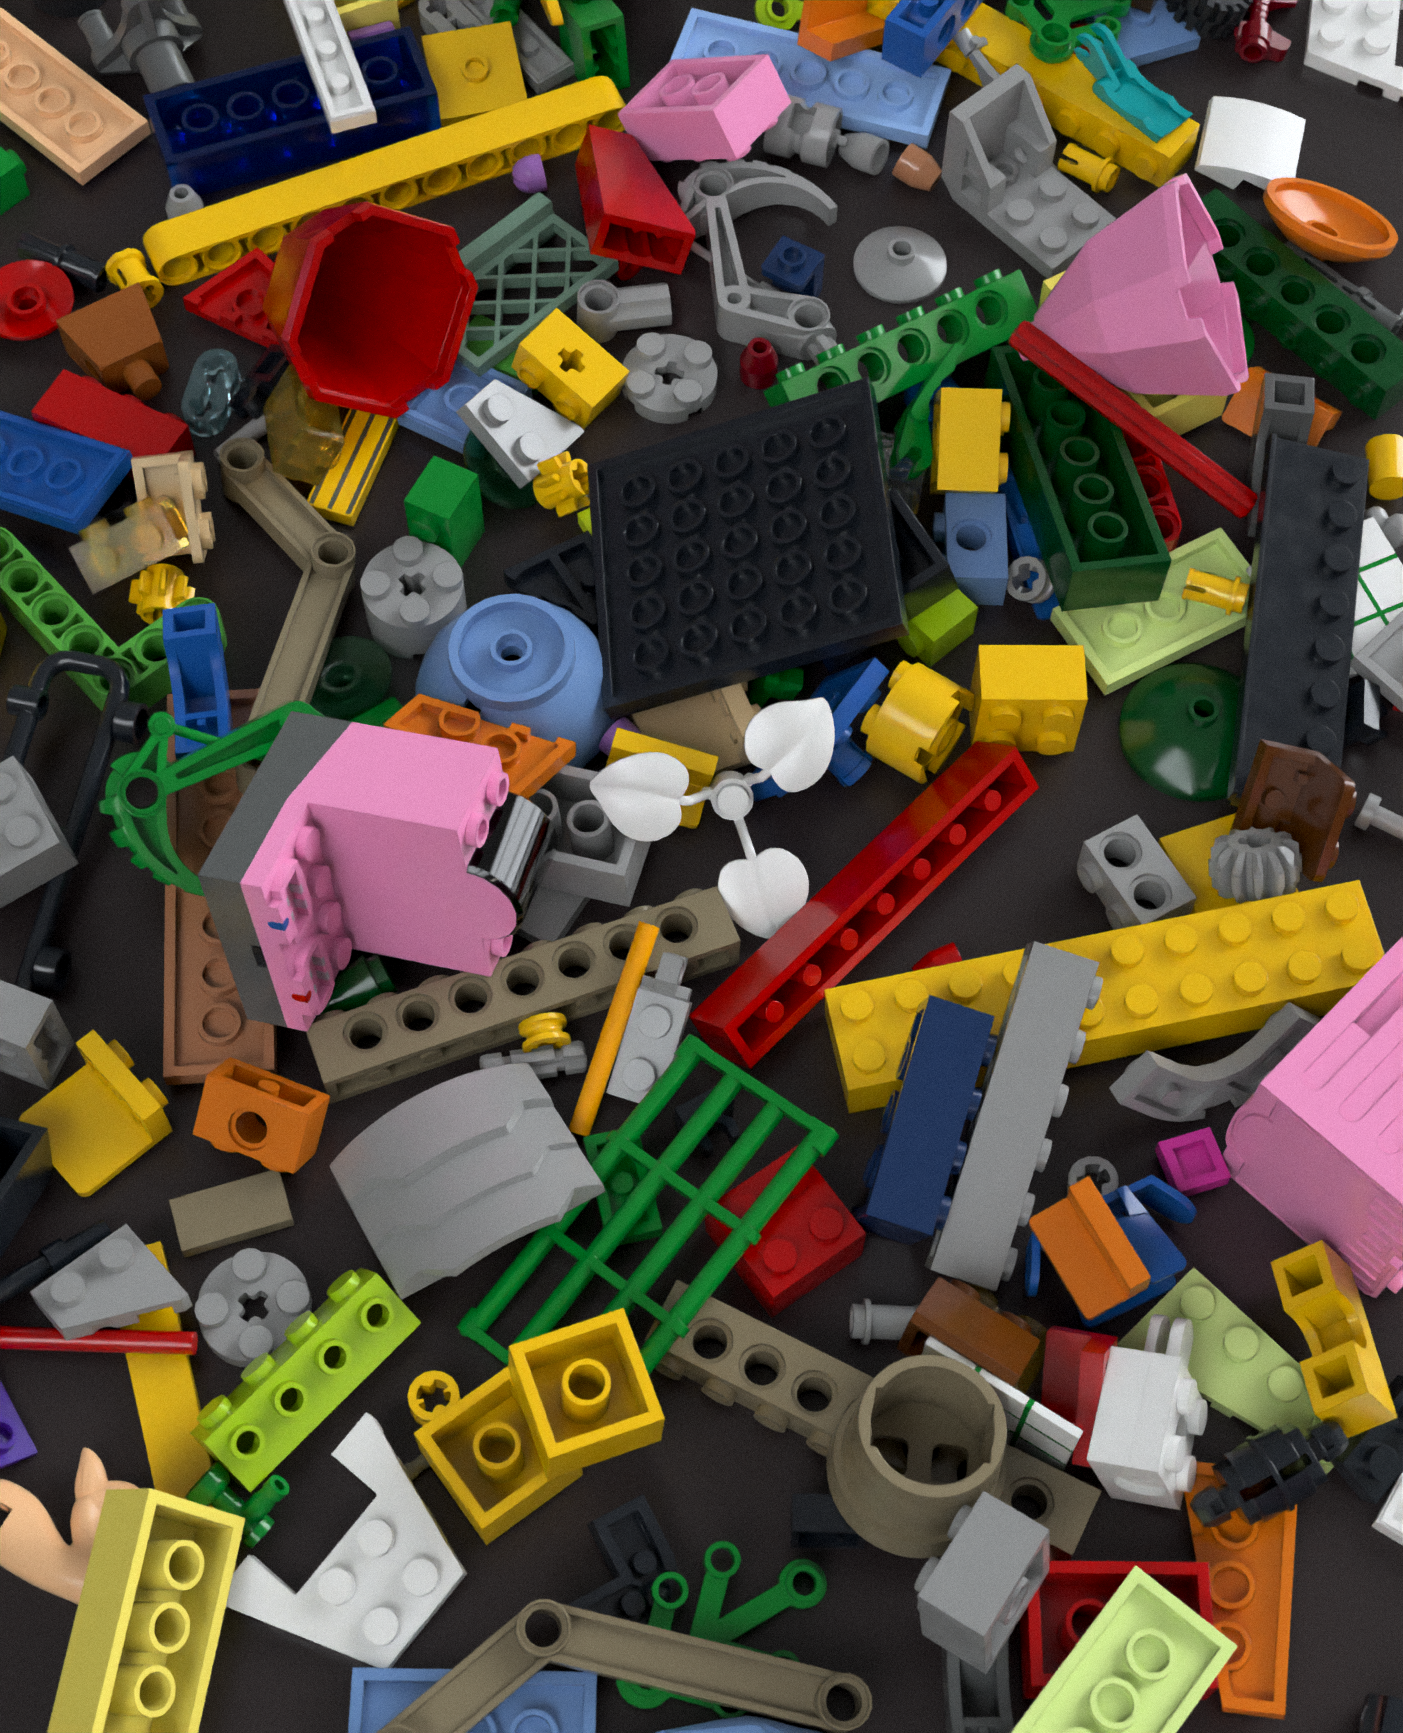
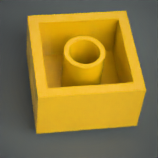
[930,387,1011,495]
[969,645,1088,755]
[508,1308,665,1480]
[414,1366,583,1546]

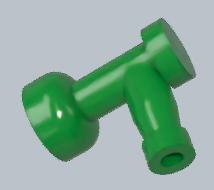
[185,1461,289,1549]

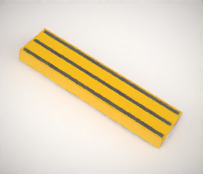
[307,409,400,527]

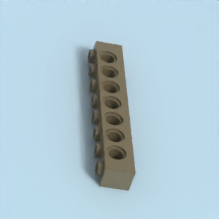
[306,886,740,1104]
[645,1280,1101,1561]

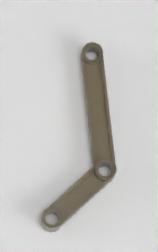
[220,438,356,794]
[377,1599,872,1733]

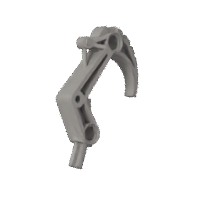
[678,159,838,365]

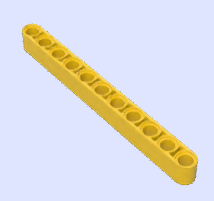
[143,75,626,286]

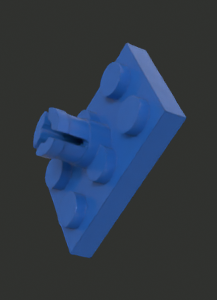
[751,657,890,802]

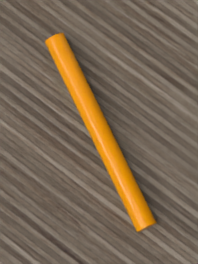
[568,921,660,1136]

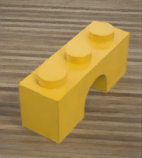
[1270,1240,1398,1438]

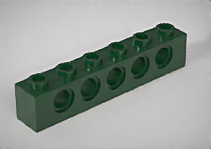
[1201,188,1403,421]

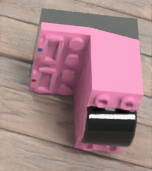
[198,711,558,1032]

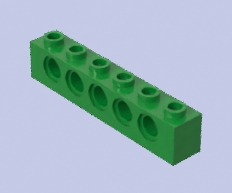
[763,268,1038,408]

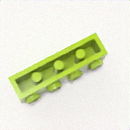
[190,1268,421,1492]

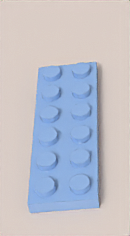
[669,8,951,149]

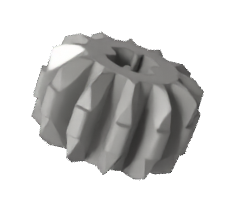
[1208,826,1302,904]

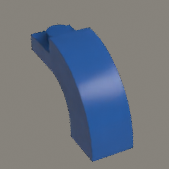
[163,603,233,759]

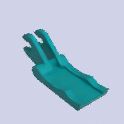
[1074,23,1193,143]

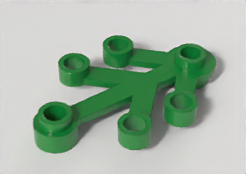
[1005,0,1132,64]
[616,1541,827,1719]

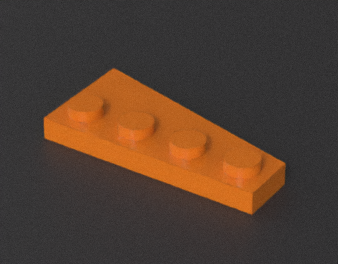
[1184,1462,1297,1720]

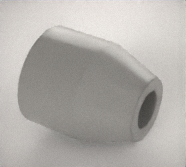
[839,132,889,176]
[165,184,204,220]

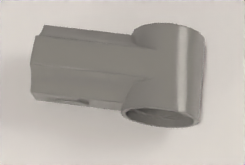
[576,279,672,344]

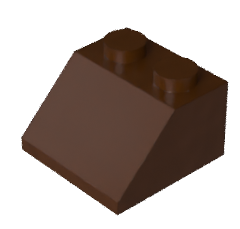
[896,1277,1041,1388]

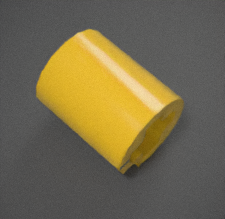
[1365,434,1403,500]

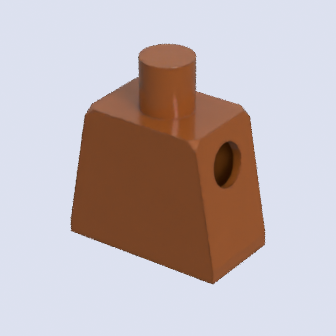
[56,282,169,400]

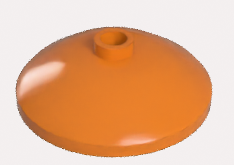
[1263,177,1398,263]

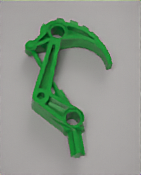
[98,700,324,897]

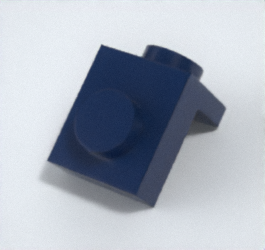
[761,235,825,298]

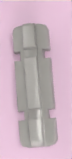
[479,1040,588,1079]

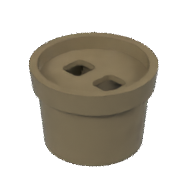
[826,1355,1007,1558]

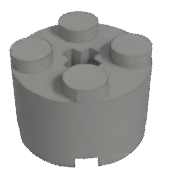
[360,536,467,659]

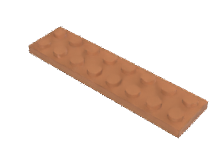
[163,688,277,1085]

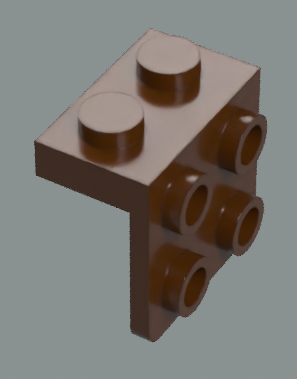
[1230,739,1356,883]

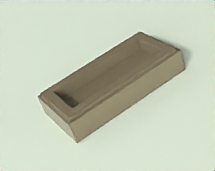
[169,1170,294,1257]

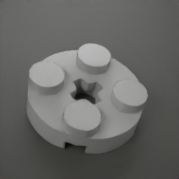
[622,332,717,424]
[195,1248,312,1367]

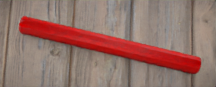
[1008,320,1258,518]

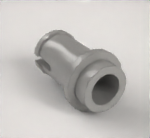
[849,1298,919,1345]

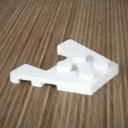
[1304,0,1403,102]
[226,1412,467,1668]

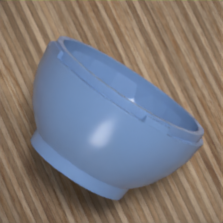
[415,594,616,768]

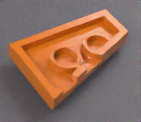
[383,693,576,819]

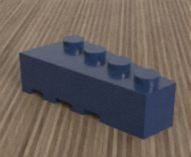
[850,995,998,1245]

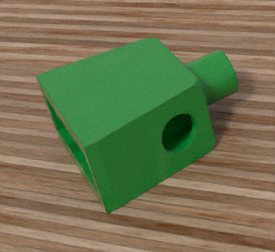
[558,0,630,90]

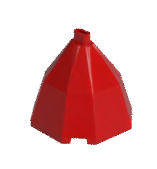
[262,201,478,419]

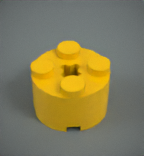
[860,660,975,784]

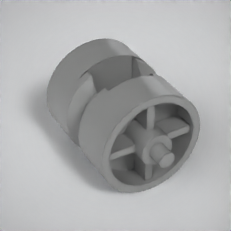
[763,95,848,168]

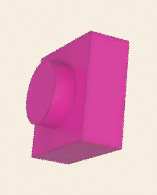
[1155,1127,1231,1197]

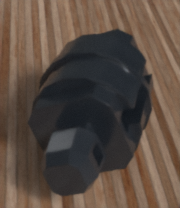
[1190,1420,1349,1527]

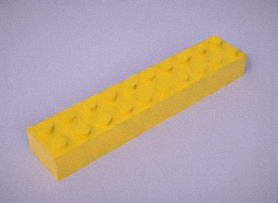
[824,880,1385,1114]

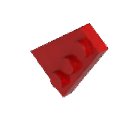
[183,247,279,348]

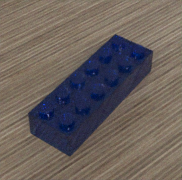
[143,26,441,196]

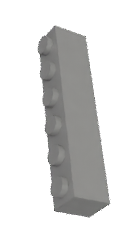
[925,941,1103,1291]

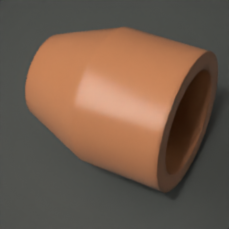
[892,143,942,192]

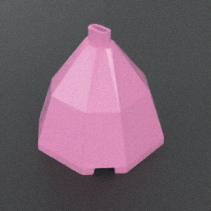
[1019,173,1249,396]

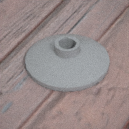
[853,226,947,304]

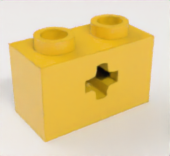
[511,308,630,430]

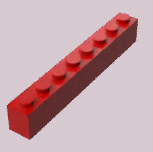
[688,741,1039,1069]

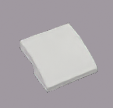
[1194,96,1306,190]

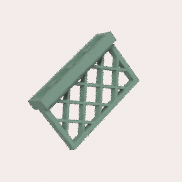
[456,192,619,377]

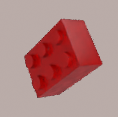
[1019,1561,1218,1701]

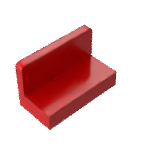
[1041,1326,1118,1468]

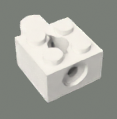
[1087,1314,1208,1510]

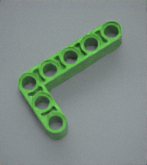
[0,527,227,711]

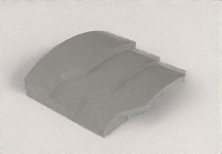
[329,1063,605,1300]

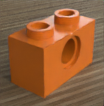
[193,1057,330,1174]

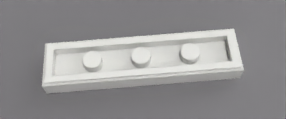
[283,0,377,134]

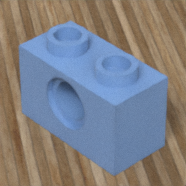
[933,493,1008,606]

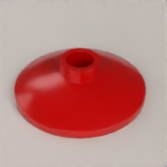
[0,260,74,341]

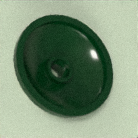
[1118,663,1240,802]

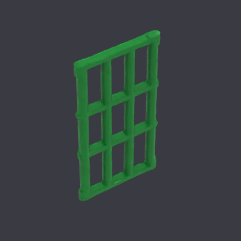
[456,1034,840,1375]

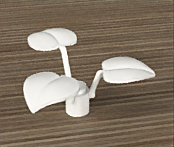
[590,697,835,939]

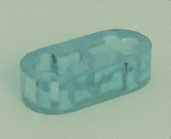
[181,349,241,437]

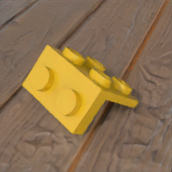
[19,1029,173,1197]

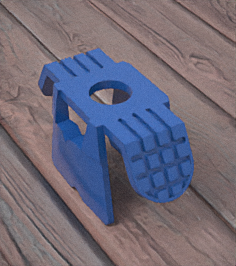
[1025,1175,1197,1329]

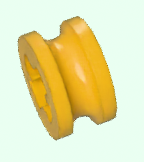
[518,1012,571,1053]
[407,1370,461,1427]

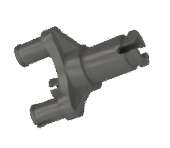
[78,0,205,125]

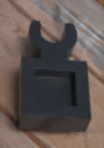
[228,344,299,420]

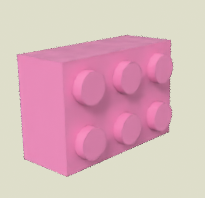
[617,54,792,163]

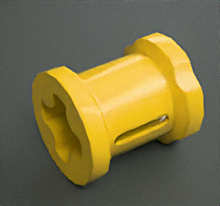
[105,248,164,309]

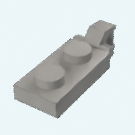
[606,952,692,1103]

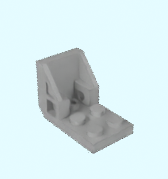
[941,64,1116,279]

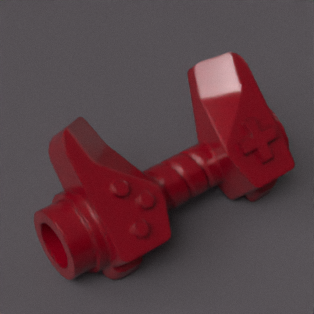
[1234,0,1297,62]

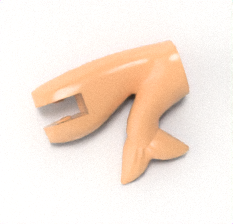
[0,1447,140,1605]

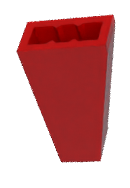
[575,124,696,275]

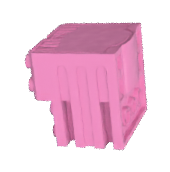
[1222,937,1403,1298]

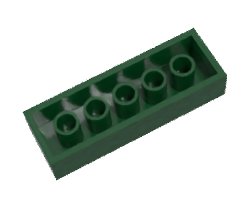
[983,345,1172,611]

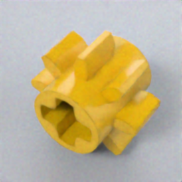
[533,451,590,517]
[129,563,195,624]

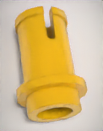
[1058,143,1120,193]
[1182,568,1250,616]

